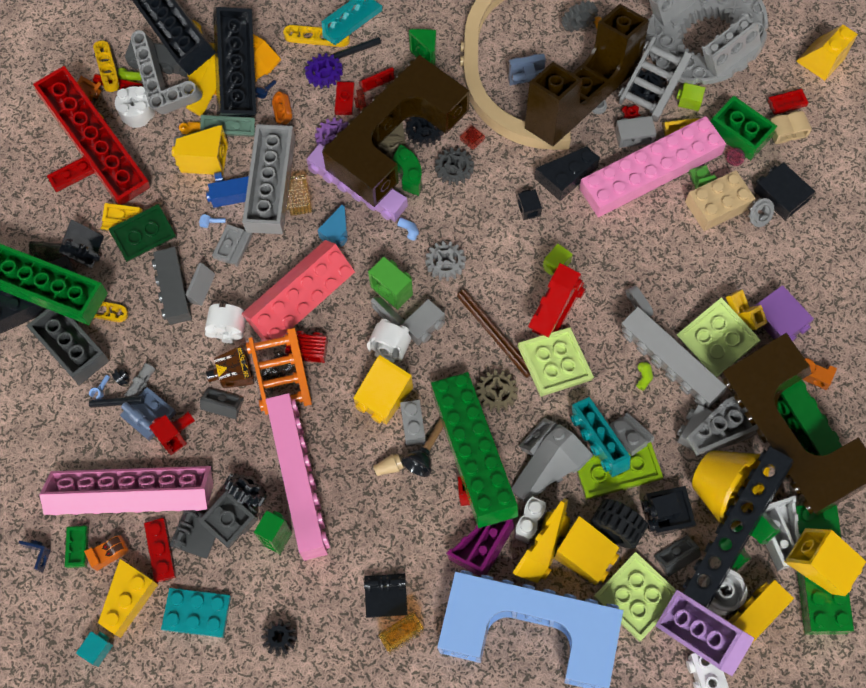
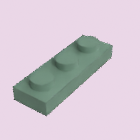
[200,115,255,137]

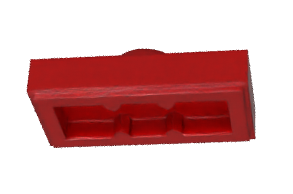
[334,82,355,115]
[767,89,809,115]

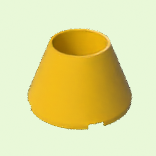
[692,450,770,529]

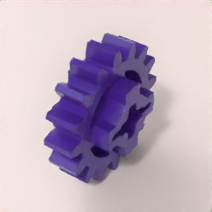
[305,53,343,89]

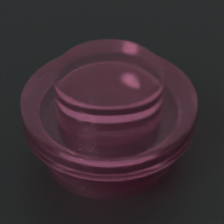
[726,148,745,166]

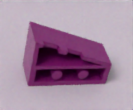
[446,519,515,577]

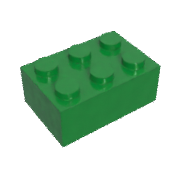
[711,96,777,161]

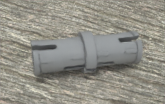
[124,363,155,397]

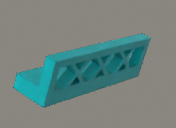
[321,0,382,45]

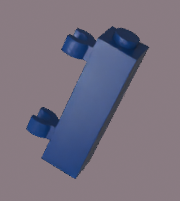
[206,172,249,208]

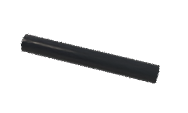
[331,37,381,59]
[89,396,145,408]

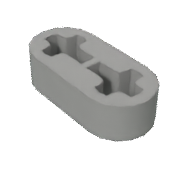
[626,285,653,317]

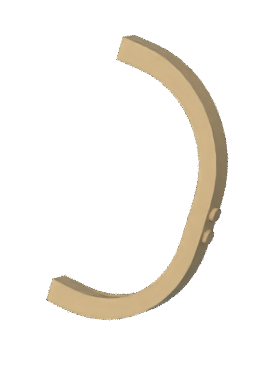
[460,0,571,150]

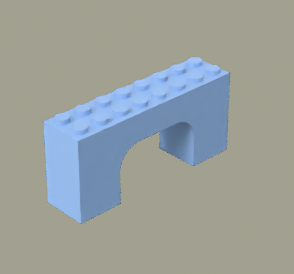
[437,570,623,688]

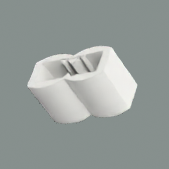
[515,496,546,544]

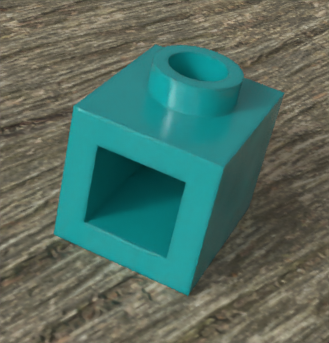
[76,631,113,667]

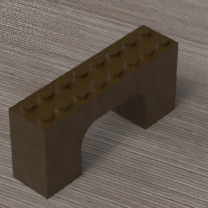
[525,4,649,146]
[322,55,470,207]
[722,332,866,516]

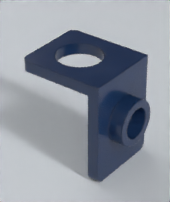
[18,540,51,573]

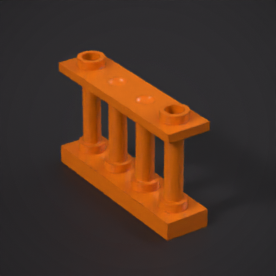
[246,328,312,415]

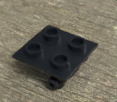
[58,219,104,268]
[364,573,408,618]

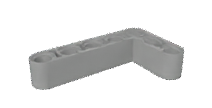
[131,30,202,114]

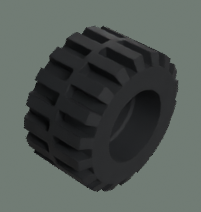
[590,499,648,549]

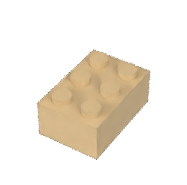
[685,170,756,231]

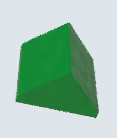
[409,29,436,66]

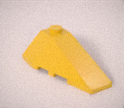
[186,43,216,117]

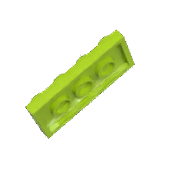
[577,442,663,500]

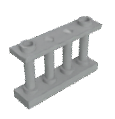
[618,36,692,122]

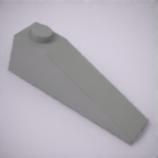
[686,397,759,456]
[511,424,593,502]

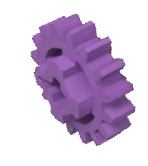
[315,118,348,146]

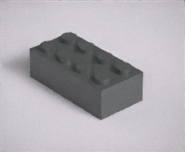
[26,309,109,386]

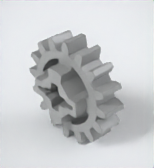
[425,241,466,281]

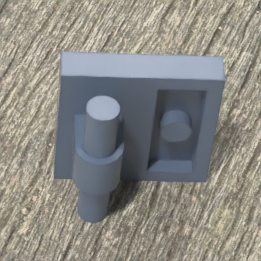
[508,54,546,86]
[120,387,177,441]

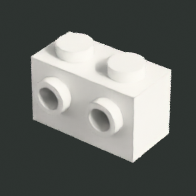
[686,653,729,688]

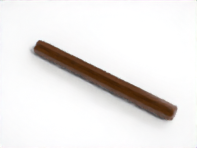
[457,289,531,378]

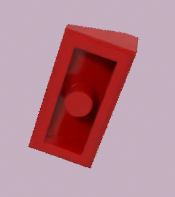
[358,67,395,92]

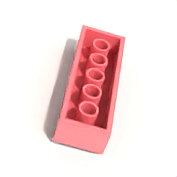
[241,240,355,341]

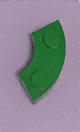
[393,145,422,196]

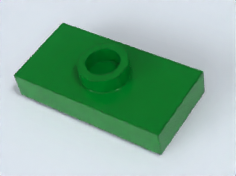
[64,525,89,568]

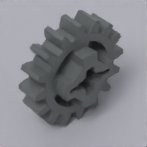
[561,0,599,32]
[435,148,474,186]

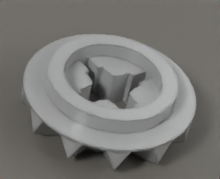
[747,198,774,227]

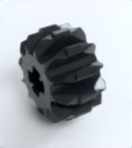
[261,619,298,657]

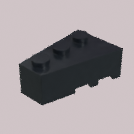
[534,146,600,201]

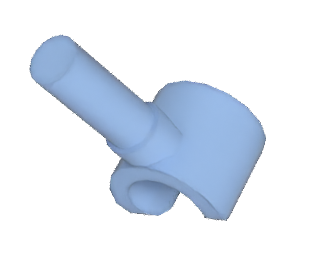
[199,214,226,228]
[89,375,110,400]

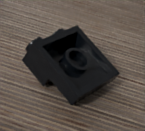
[641,486,696,537]

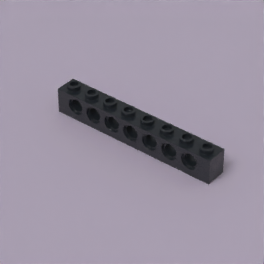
[683,447,794,608]

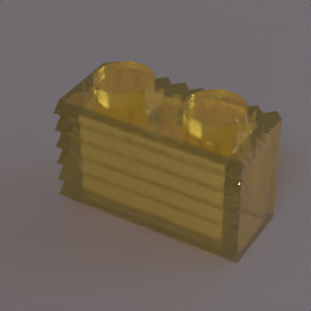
[286,174,312,216]
[378,612,424,655]

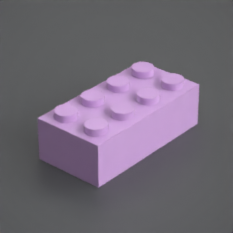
[655,590,755,676]

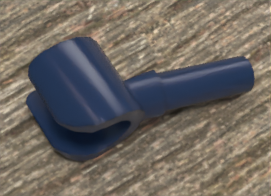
[255,80,277,99]

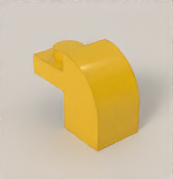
[726,289,767,330]

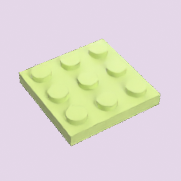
[677,297,761,377]
[518,327,594,397]
[593,552,676,642]

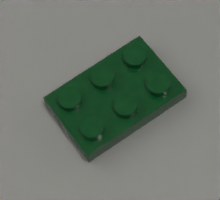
[108,204,176,262]

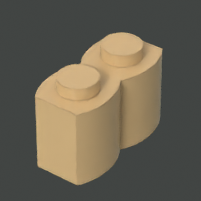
[770,111,812,144]

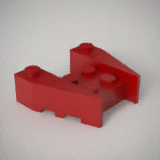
[528,263,586,338]

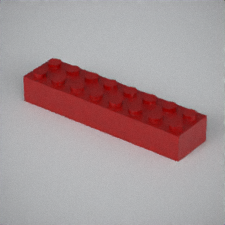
[33,66,150,205]

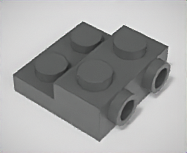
[199,490,258,549]

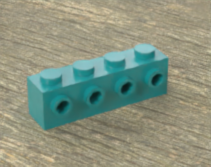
[571,397,631,477]

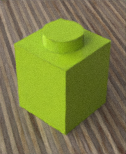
[676,83,705,111]
[543,244,573,275]

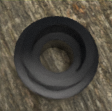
[112,368,130,386]

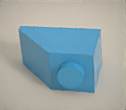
[317,205,348,247]

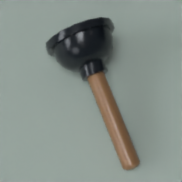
[402,419,443,477]

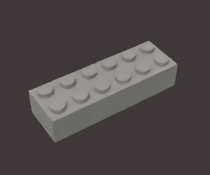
[242,124,295,234]
[621,307,727,409]

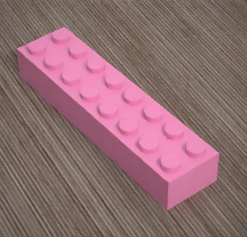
[580,116,726,217]
[266,393,330,561]
[39,466,213,515]

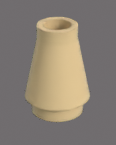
[373,453,404,476]

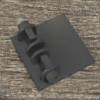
[169,510,216,559]

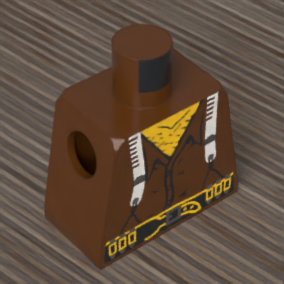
[206,345,254,388]

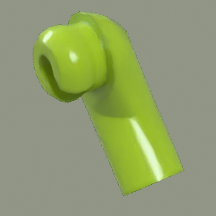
[117,68,142,81]
[636,362,653,391]

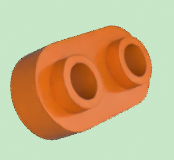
[272,91,292,125]

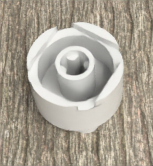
[115,86,155,128]
[205,304,246,344]
[367,319,411,363]
[701,570,748,615]

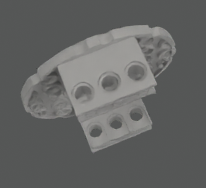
[649,0,768,85]

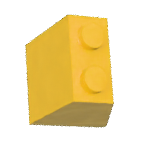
[796,25,858,81]
[172,125,228,175]
[353,355,413,425]
[554,516,620,585]
[784,528,866,596]

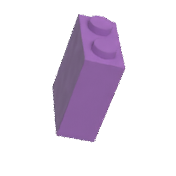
[754,285,814,341]

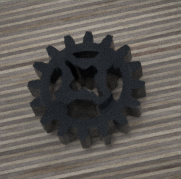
[629,69,666,104]
[406,117,444,147]
[224,473,267,507]

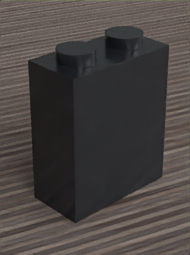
[754,162,816,221]

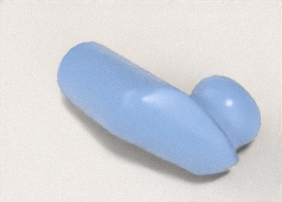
[397,218,419,241]

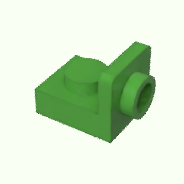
[688,165,716,189]

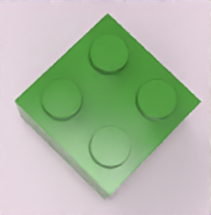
[368,257,413,310]

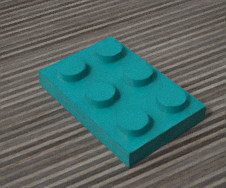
[161,588,231,638]

